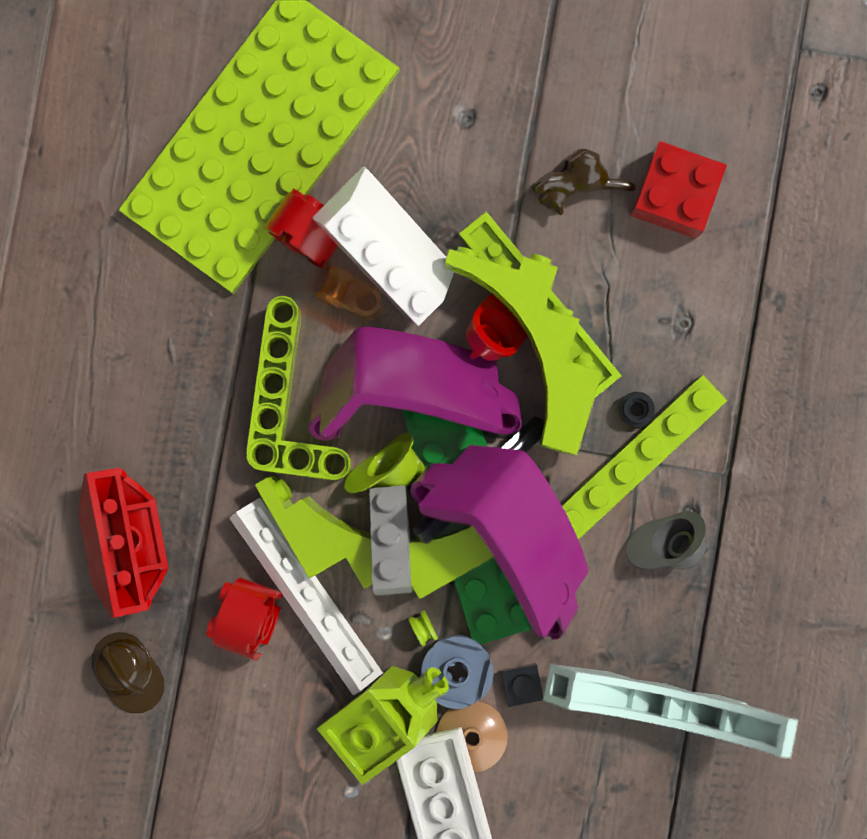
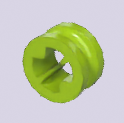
[408,610,438,647]

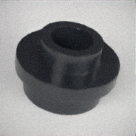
[619,392,655,427]

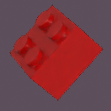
[630,141,727,239]

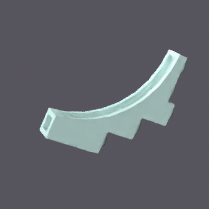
[543,664,798,758]

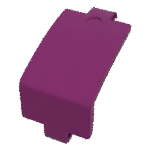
[309,327,522,441]
[411,445,589,640]

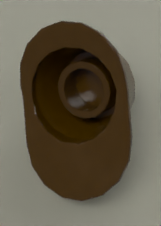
[92,632,164,713]

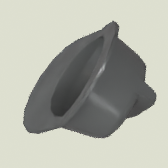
[626,511,710,570]

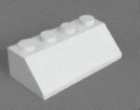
[312,166,454,326]

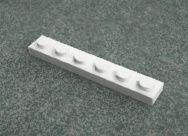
[229,498,383,695]

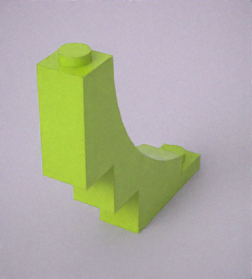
[255,475,494,599]

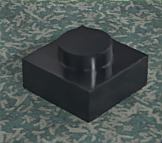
[501,663,543,707]

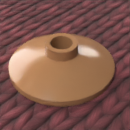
[437,701,508,772]

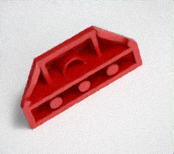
[78,468,169,618]

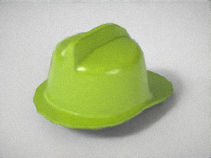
[344,433,425,493]

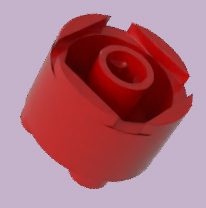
[264,188,338,269]
[206,577,282,661]

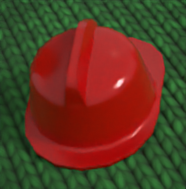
[465,294,528,361]

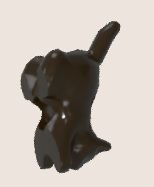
[531,149,636,216]

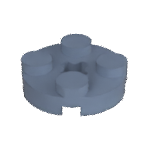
[421,635,493,709]

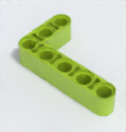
[246,296,352,480]

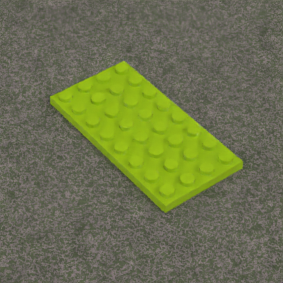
[119,0,400,295]

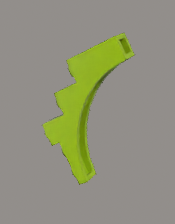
[445,247,602,456]

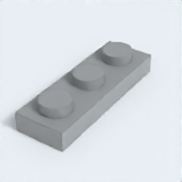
[370,485,412,595]

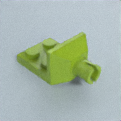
[317,666,449,785]

